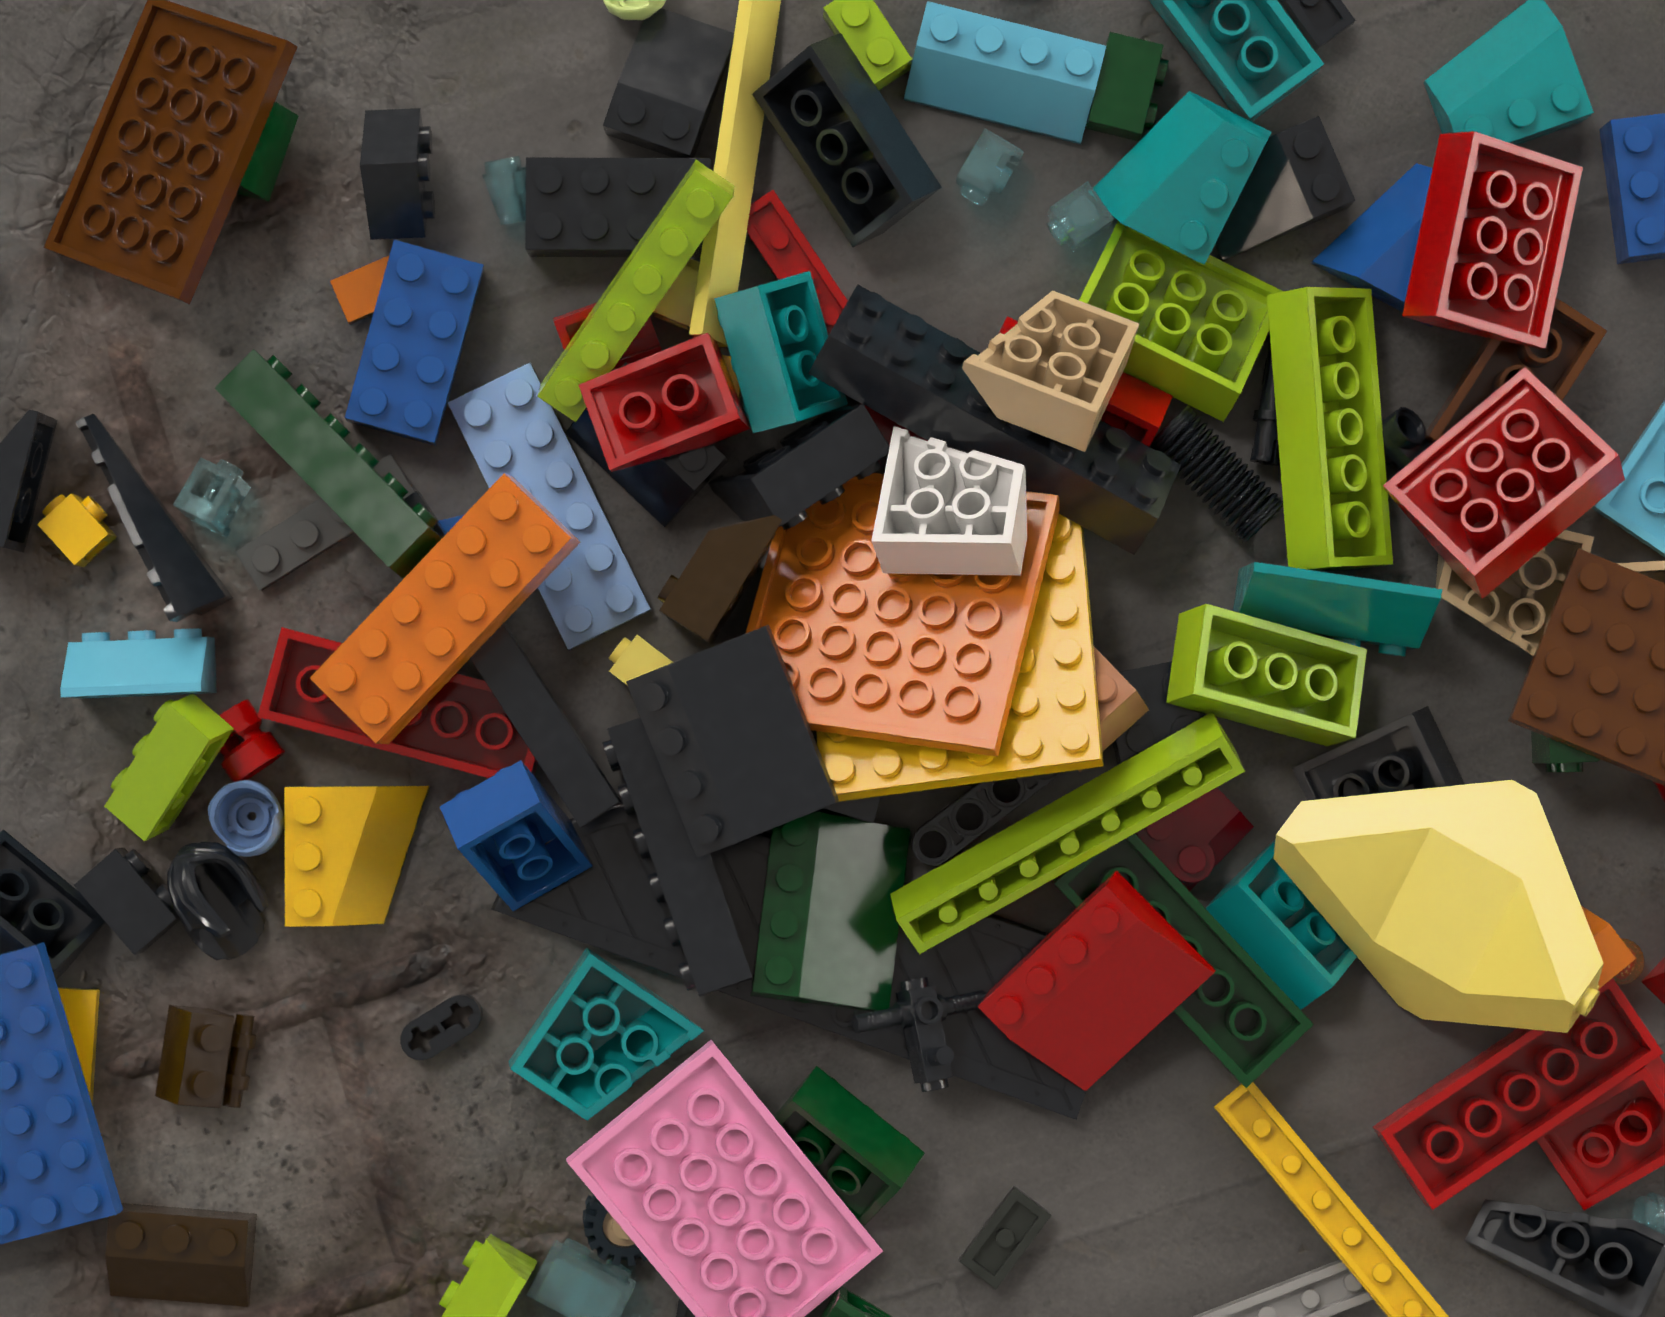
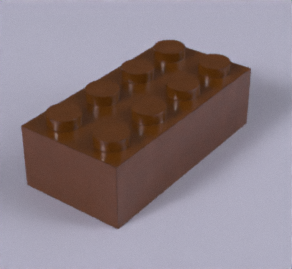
[1425,298,1607,445]

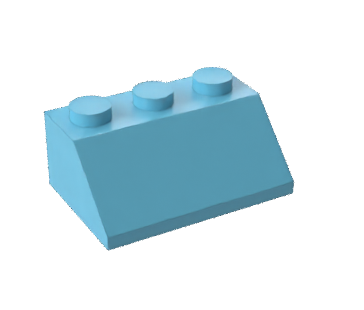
[60,629,217,699]

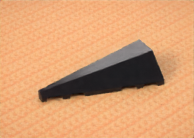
[75,414,233,622]

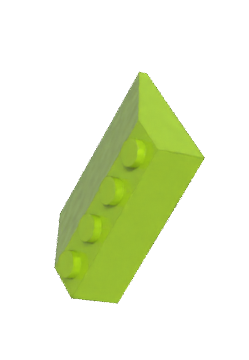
[1079,221,1284,422]
[439,1234,538,1317]

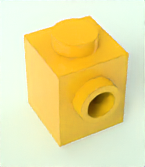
[37,493,117,567]

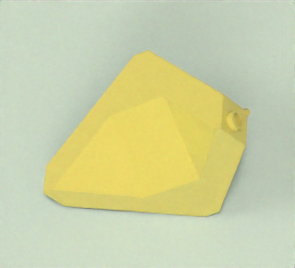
[1273,780,1604,1033]

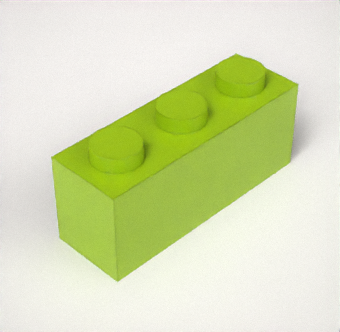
[104,693,234,842]

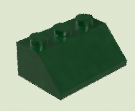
[774,1066,925,1227]

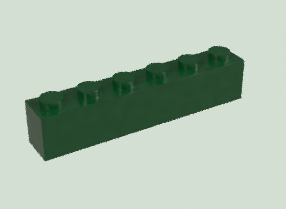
[215,349,442,579]

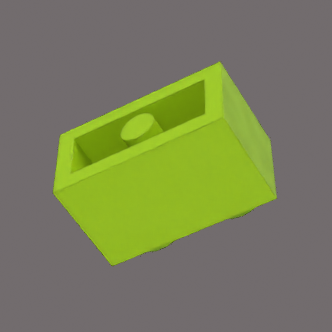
[823,0,912,90]

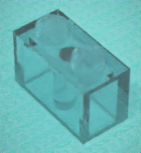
[527,1238,637,1317]

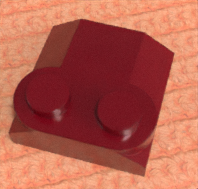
[1135,788,1254,891]

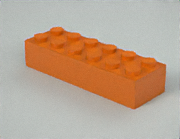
[310,473,580,744]

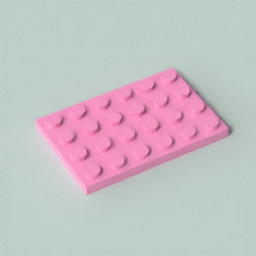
[566,1040,883,1317]

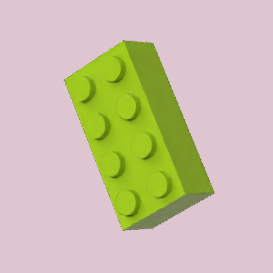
[1166,604,1367,746]

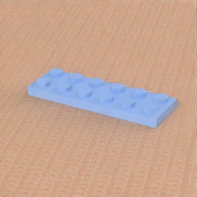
[448,363,651,650]

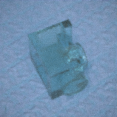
[955,128,1024,206]
[173,457,251,538]

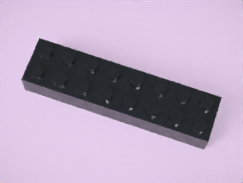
[808,284,1181,555]

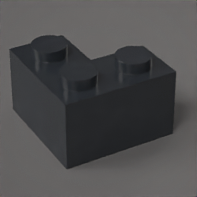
[360,108,435,240]

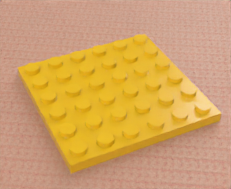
[817,514,1104,802]

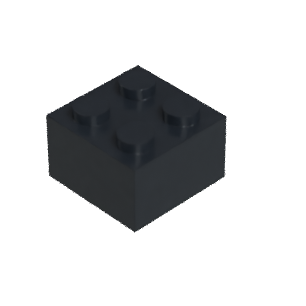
[1113,661,1206,765]

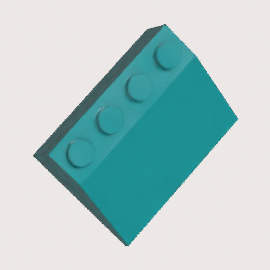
[1233,562,1442,657]

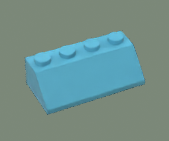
[904,1,1106,144]

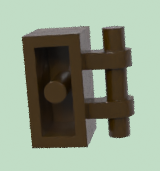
[155,1005,256,1108]

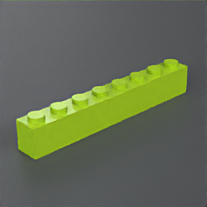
[890,712,1245,954]

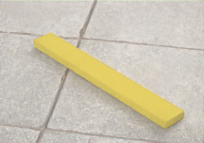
[689,0,781,347]

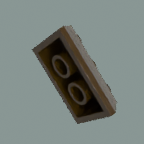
[105,1203,257,1307]

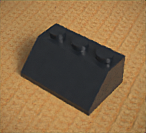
[565,362,728,527]
[0,829,106,980]

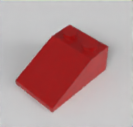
[578,332,750,472]
[1536,1056,1665,1210]

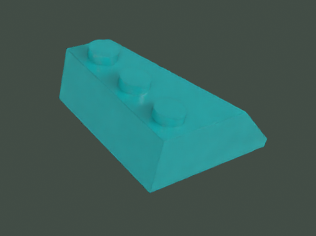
[1424,0,1594,145]
[508,947,704,1120]

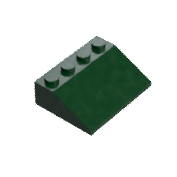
[751,812,910,1011]

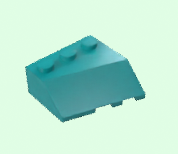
[1087,91,1272,265]

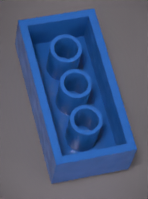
[345,240,484,446]

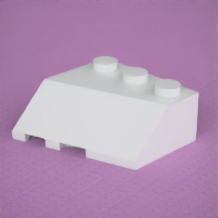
[872,426,1027,576]

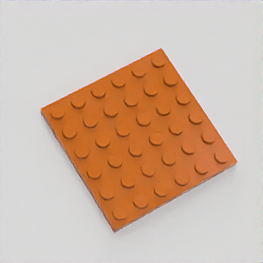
[745,473,1060,757]

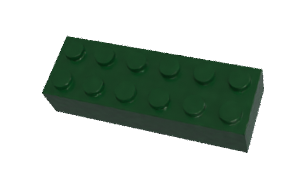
[1052,834,1314,1088]

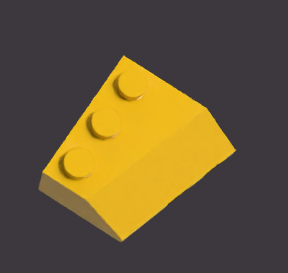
[284,786,430,927]

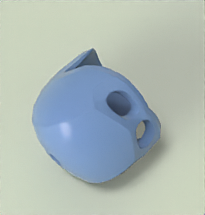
[208,779,285,857]

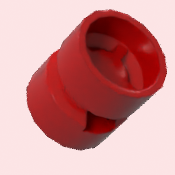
[219,699,285,782]

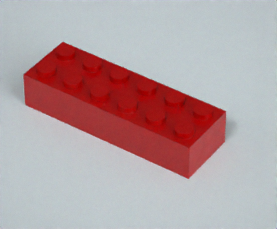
[257,627,538,778]
[1372,978,1664,1210]

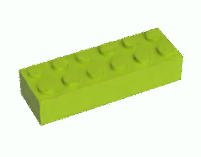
[1267,287,1393,571]

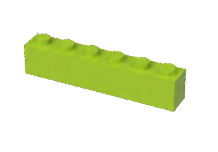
[537,160,735,422]

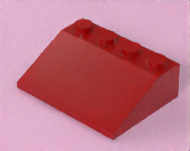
[1402,131,1583,349]
[1383,367,1625,599]
[978,870,1216,1091]

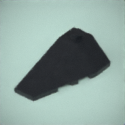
[1465,1199,1665,1317]

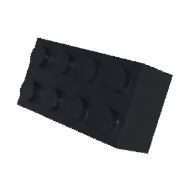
[752,33,942,248]
[525,157,713,258]

